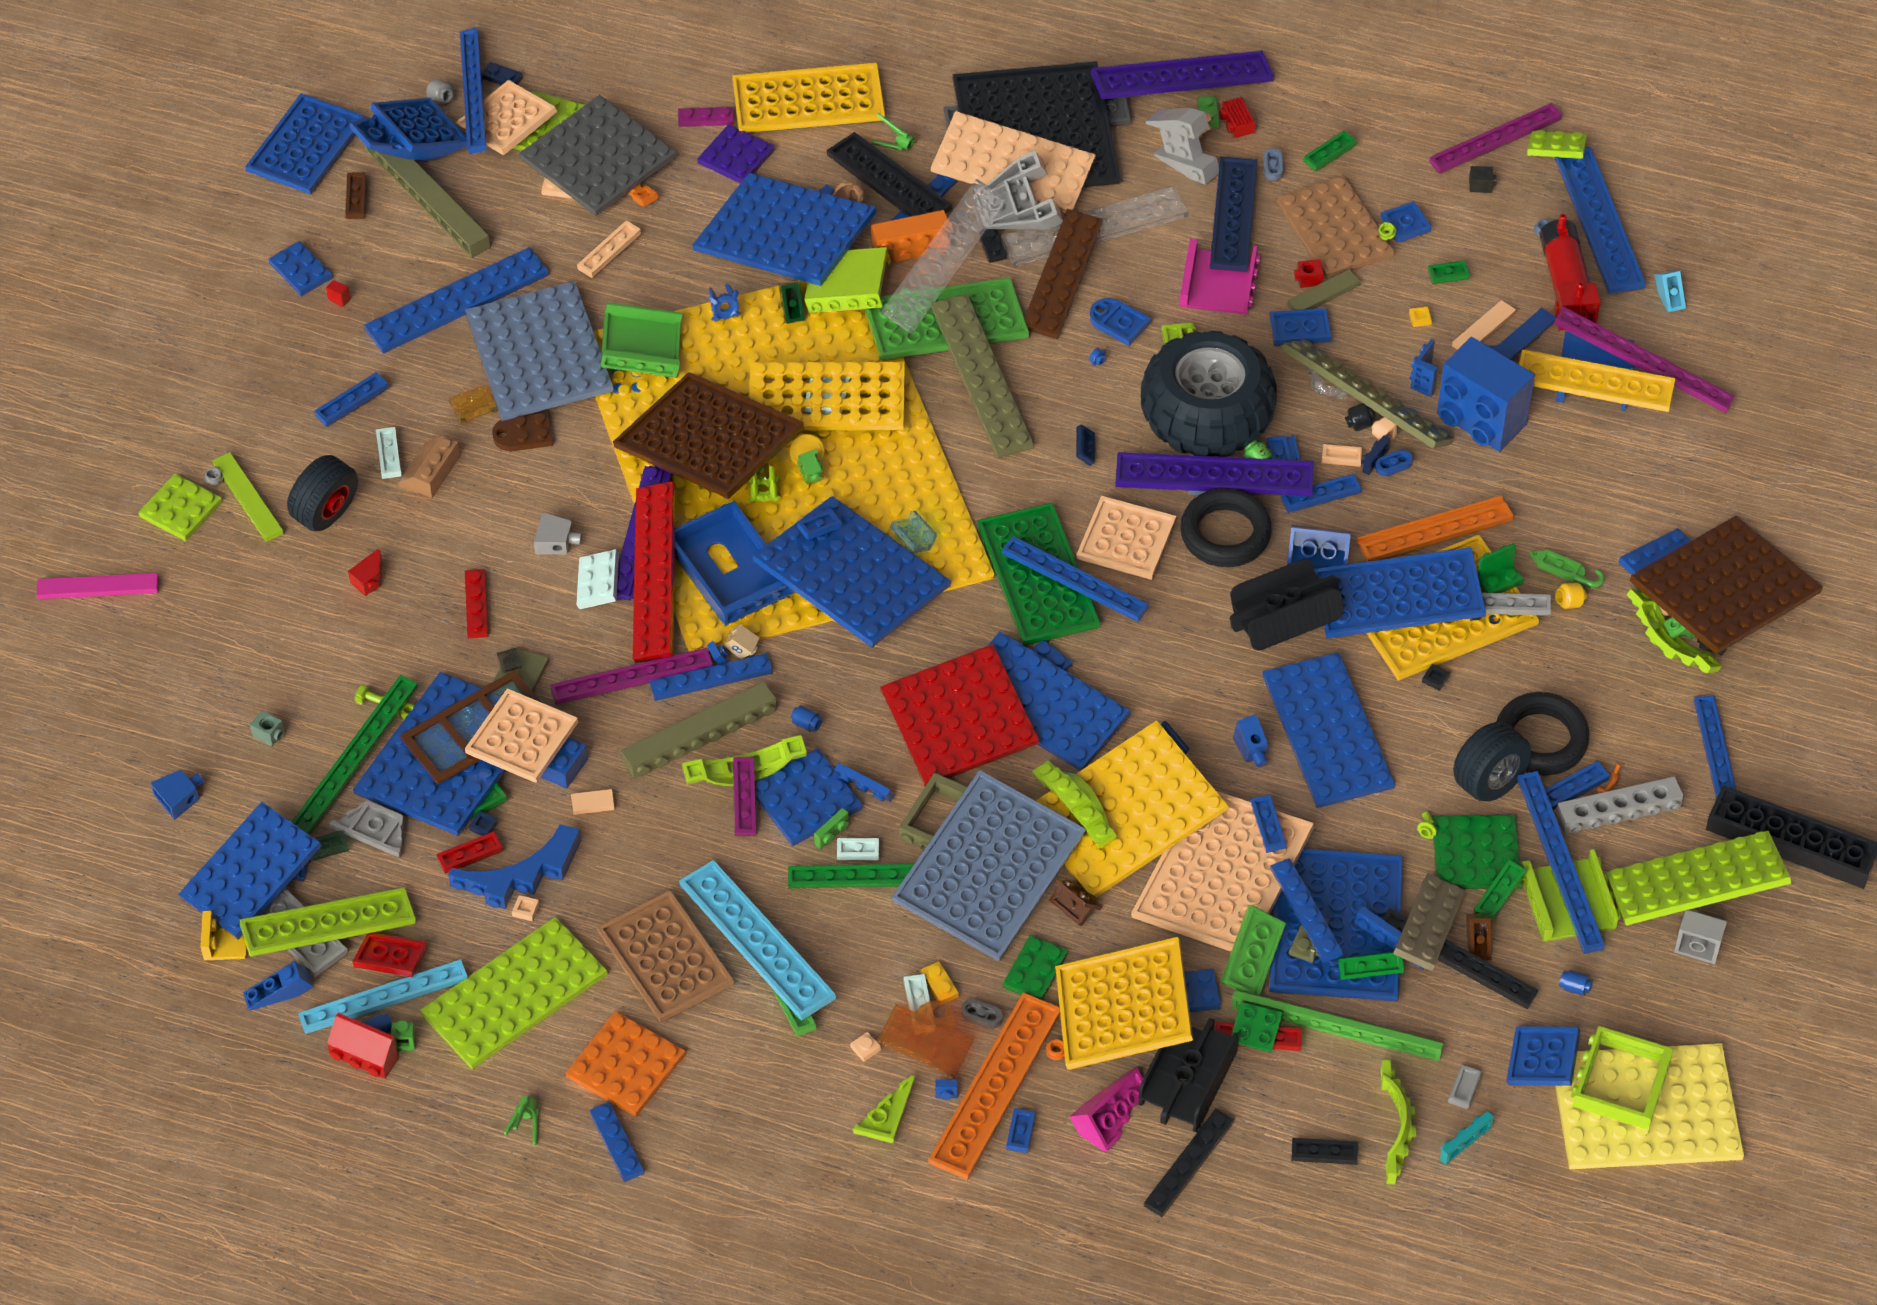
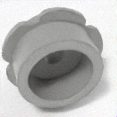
[204,467,223,486]

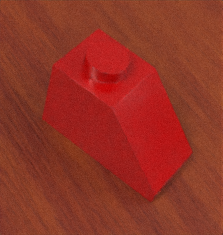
[348,549,383,596]

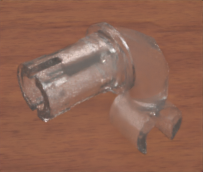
[1309,369,1347,400]

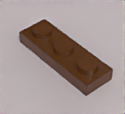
[345,172,366,219]

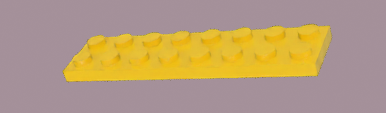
[1519,349,1675,412]

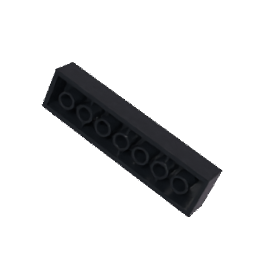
[1706,785,1877,889]

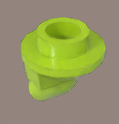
[1417,811,1437,839]

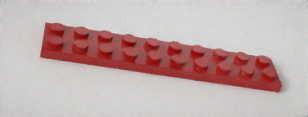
[633,481,676,663]

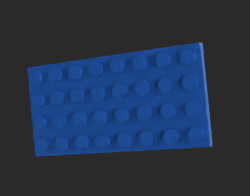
[1314,547,1486,639]
[988,631,1130,771]
[1262,652,1395,808]

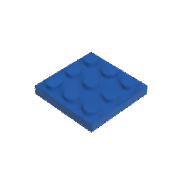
[1506,1026,1581,1086]

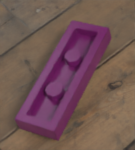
[678,107,734,127]

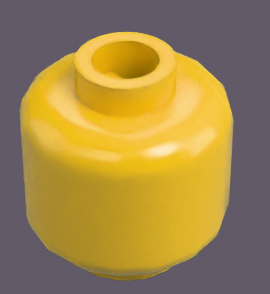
[1555,582,1587,609]

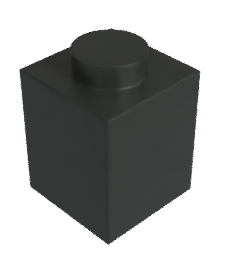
[1469,166,1497,193]

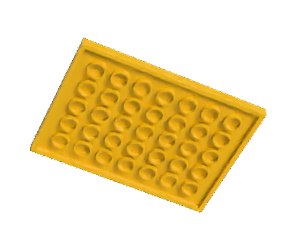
[1366,535,1539,681]
[1036,720,1228,897]

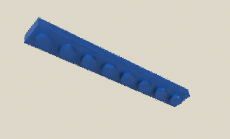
[1002,536,1149,622]

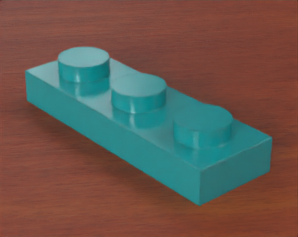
[1440,1111,1494,1165]

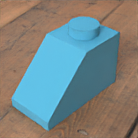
[1654,270,1686,312]

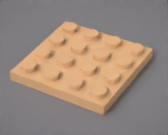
[455,80,557,155]
[1076,496,1176,580]
[465,689,578,783]

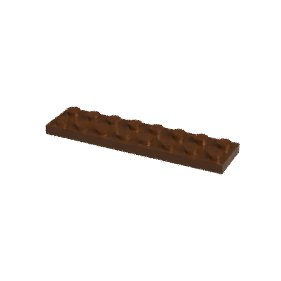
[1024,209,1103,339]

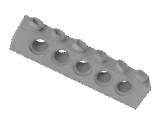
[1555,776,1683,834]

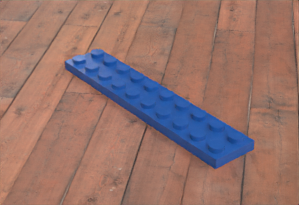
[1554,147,1646,294]
[364,247,549,354]

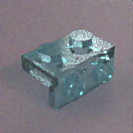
[890,510,937,553]

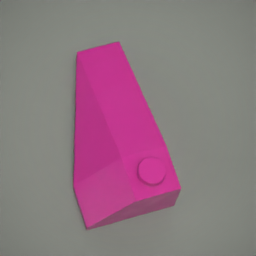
[1070,1067,1143,1151]

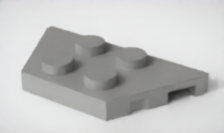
[330,800,404,858]

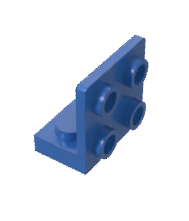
[1410,339,1438,397]

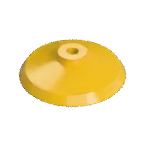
[790,434,824,465]

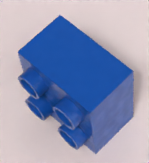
[1437,336,1535,452]

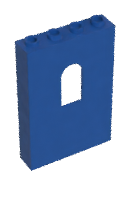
[675,501,794,626]

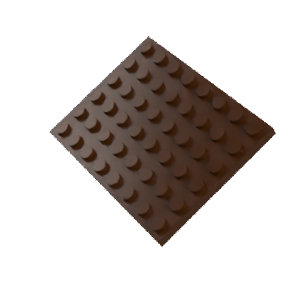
[613,372,805,499]
[1629,516,1823,654]

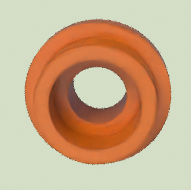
[1046,1039,1065,1060]

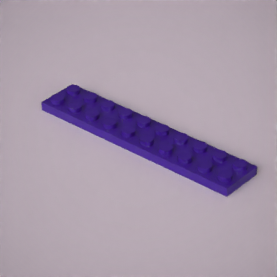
[1091,51,1274,99]
[1115,452,1313,496]

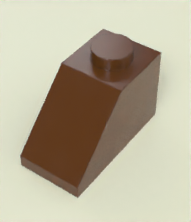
[1466,913,1492,960]

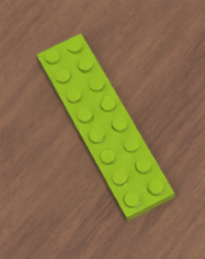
[240,887,416,957]

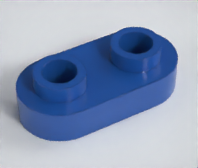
[1375,450,1413,476]

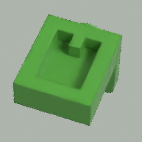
[1664,617,1695,640]

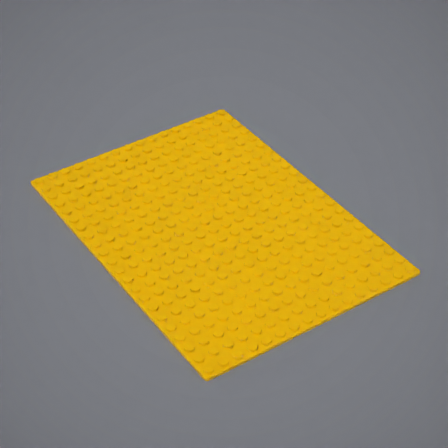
[593,280,994,653]

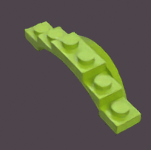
[1627,588,1722,674]
[682,735,807,786]
[1032,760,1117,849]
[1380,1060,1416,1184]

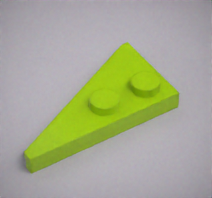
[853,1075,915,1143]

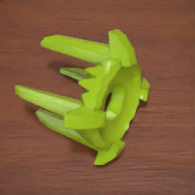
[748,465,781,503]

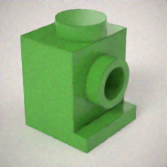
[797,449,823,484]
[391,1020,416,1051]

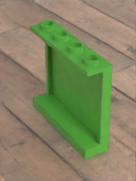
[600,302,683,378]

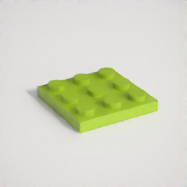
[138,473,222,541]

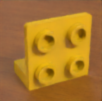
[200,911,247,960]

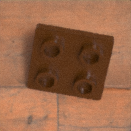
[1049,878,1102,926]

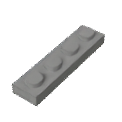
[1482,593,1551,615]

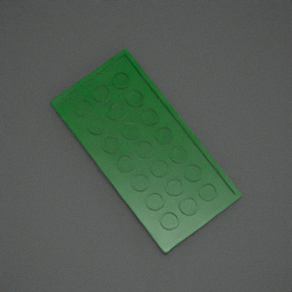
[977,503,1100,646]

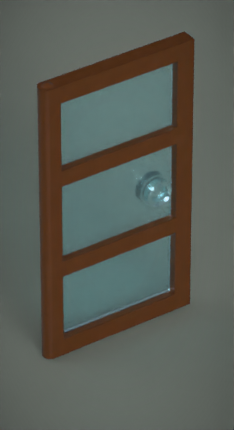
[400,670,542,785]

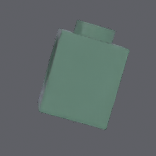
[250,710,284,746]

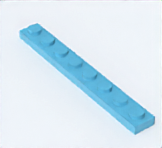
[298,959,468,1034]

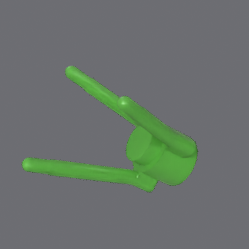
[872,113,915,152]
[504,1096,540,1145]

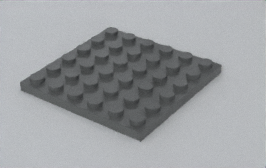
[519,95,677,216]

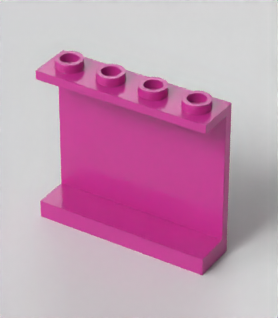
[1180,238,1260,315]

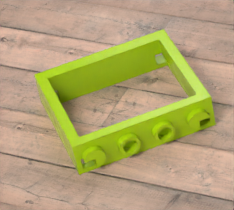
[1571,1026,1674,1130]

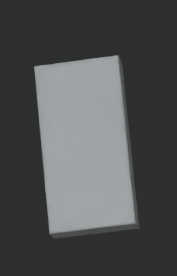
[1448,1064,1482,1109]

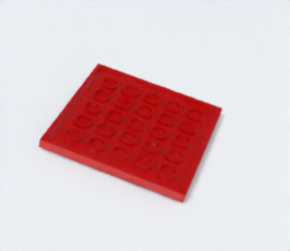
[880,644,1039,786]

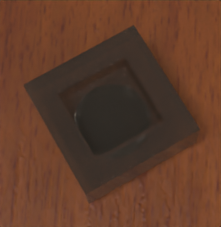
[497,648,522,673]

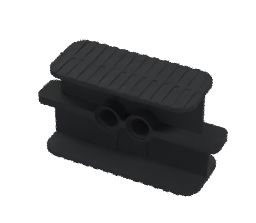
[1230,558,1344,651]
[1138,1018,1239,1132]

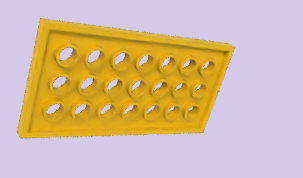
[732,63,885,133]
[749,362,905,431]

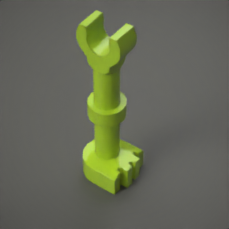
[354,684,414,719]

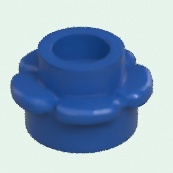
[1089,348,1106,366]

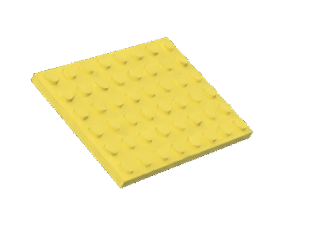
[1555,1043,1744,1169]

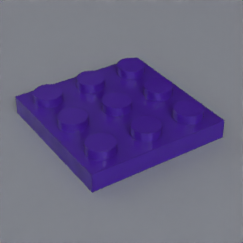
[697,124,775,183]

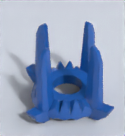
[708,284,741,322]

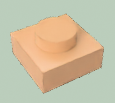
[512,895,539,921]
[851,1032,881,1062]

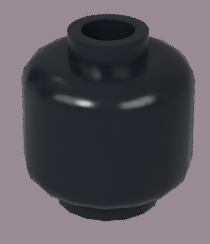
[1345,403,1375,432]

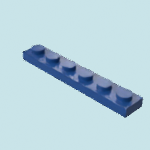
[650,653,772,701]
[1271,858,1343,963]

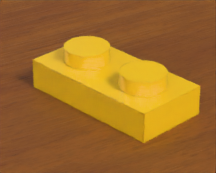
[920,961,959,1006]

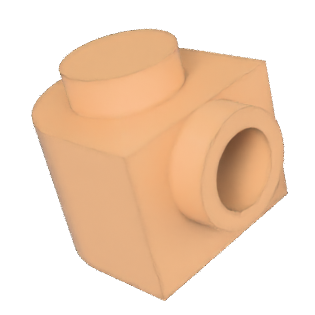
[1372,417,1397,441]

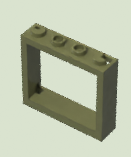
[899,773,967,851]

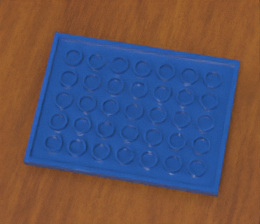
[692,173,877,286]
[752,496,951,648]
[353,672,506,836]
[1269,849,1402,1001]

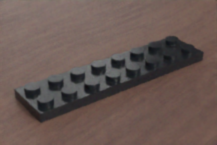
[827,132,953,217]

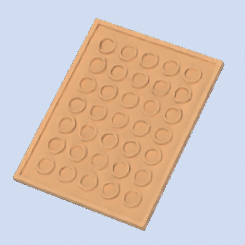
[1131,790,1314,952]

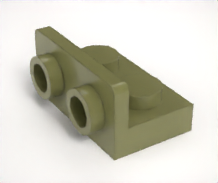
[1289,919,1331,963]

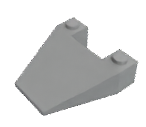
[973,151,1063,230]

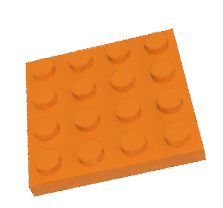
[565,1011,686,1117]

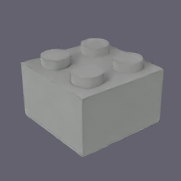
[1674,910,1727,965]

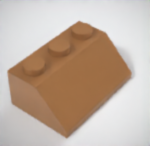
[397,436,460,498]

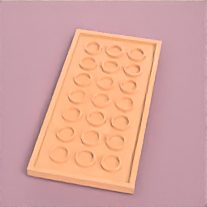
[931,111,1095,213]

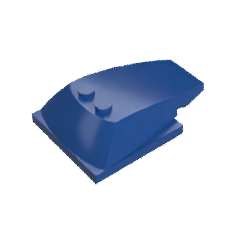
[349,98,467,161]

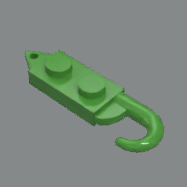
[1529,549,1605,588]

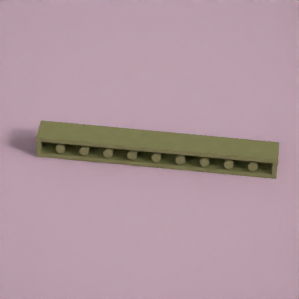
[365,145,490,258]

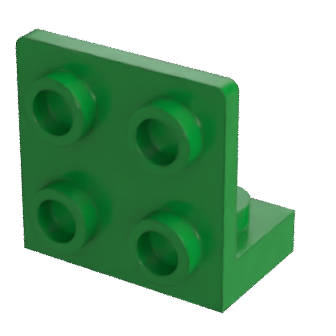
[1478,543,1524,593]
[1231,1002,1283,1053]

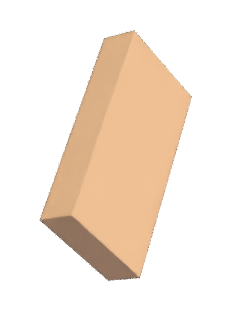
[1322,444,1362,467]
[571,789,614,815]

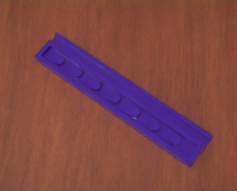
[616,466,673,600]

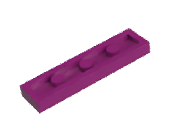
[732,757,756,836]

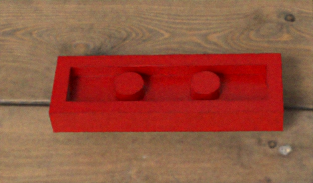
[436,832,503,874]

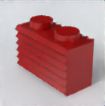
[1219,96,1256,138]

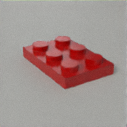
[352,933,428,977]

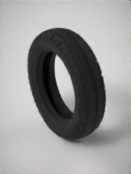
[1180,488,1272,567]
[1496,692,1589,776]

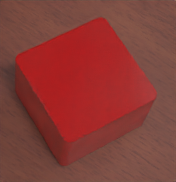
[326,280,350,307]

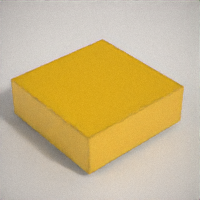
[1409,306,1432,327]

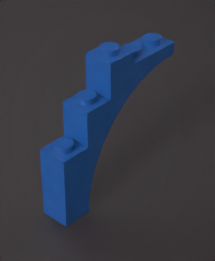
[448,824,581,909]

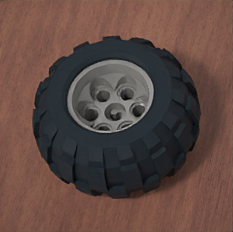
[1141,330,1277,457]

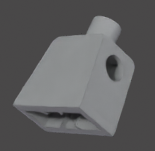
[534,513,583,554]

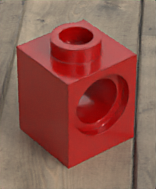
[1294,259,1324,288]

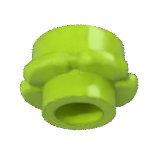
[1378,222,1396,240]

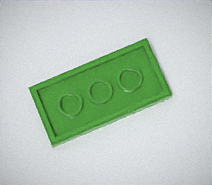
[1220,905,1286,996]

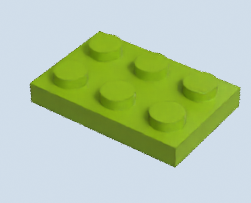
[1527,130,1587,159]

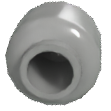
[426,79,453,105]

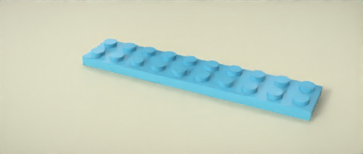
[679,860,836,1021]

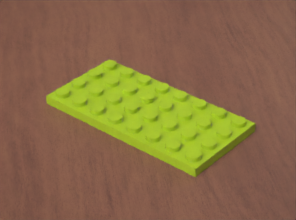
[1606,831,1791,925]
[420,917,608,1070]

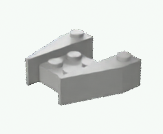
[1145,108,1219,185]

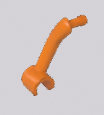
[1596,763,1621,794]

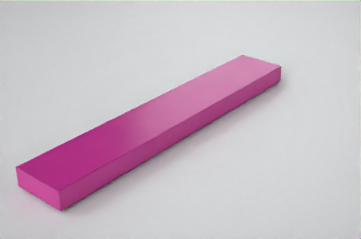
[37,573,158,599]

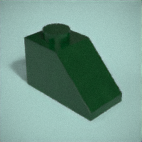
[778,282,805,324]

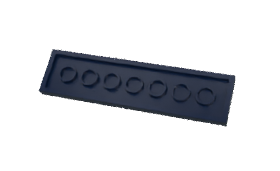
[1210,156,1257,272]

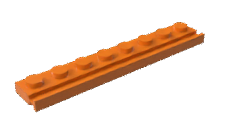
[1357,495,1514,562]

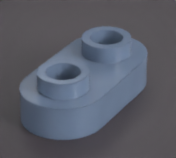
[1263,148,1283,181]

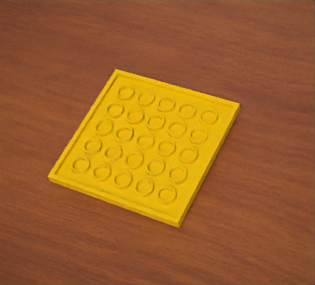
[1055,937,1193,1070]

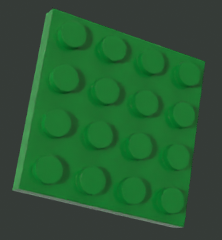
[1432,815,1522,889]

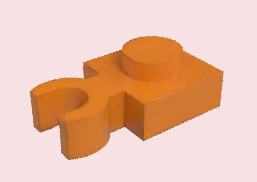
[628,184,658,207]

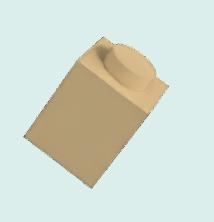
[723,624,759,659]

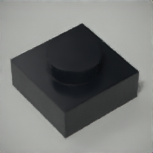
[1422,664,1450,691]

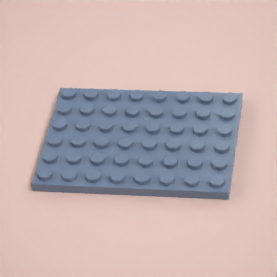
[465,281,614,421]
[892,770,1086,961]

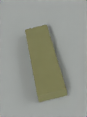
[1287,269,1360,310]

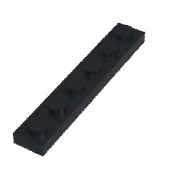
[1144,1109,1234,1217]

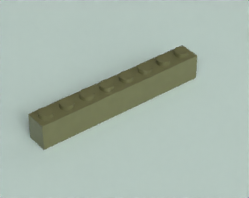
[621,682,777,779]

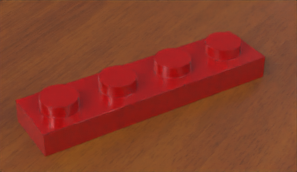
[465,569,488,639]
[1215,1022,1302,1051]

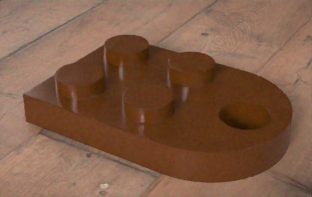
[492,411,553,451]

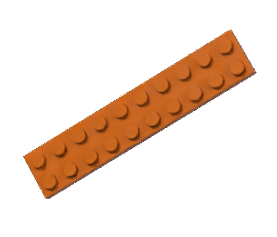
[929,992,1060,1180]

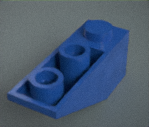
[243,961,314,1011]

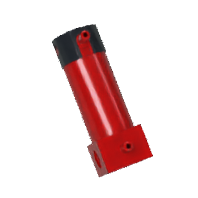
[1539,214,1601,331]

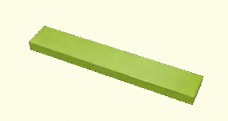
[212,452,283,542]

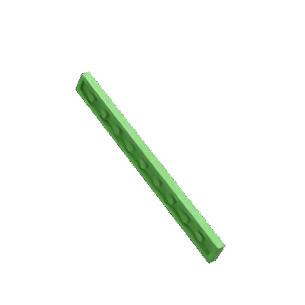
[1231,990,1443,1061]

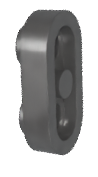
[961,999,1002,1029]

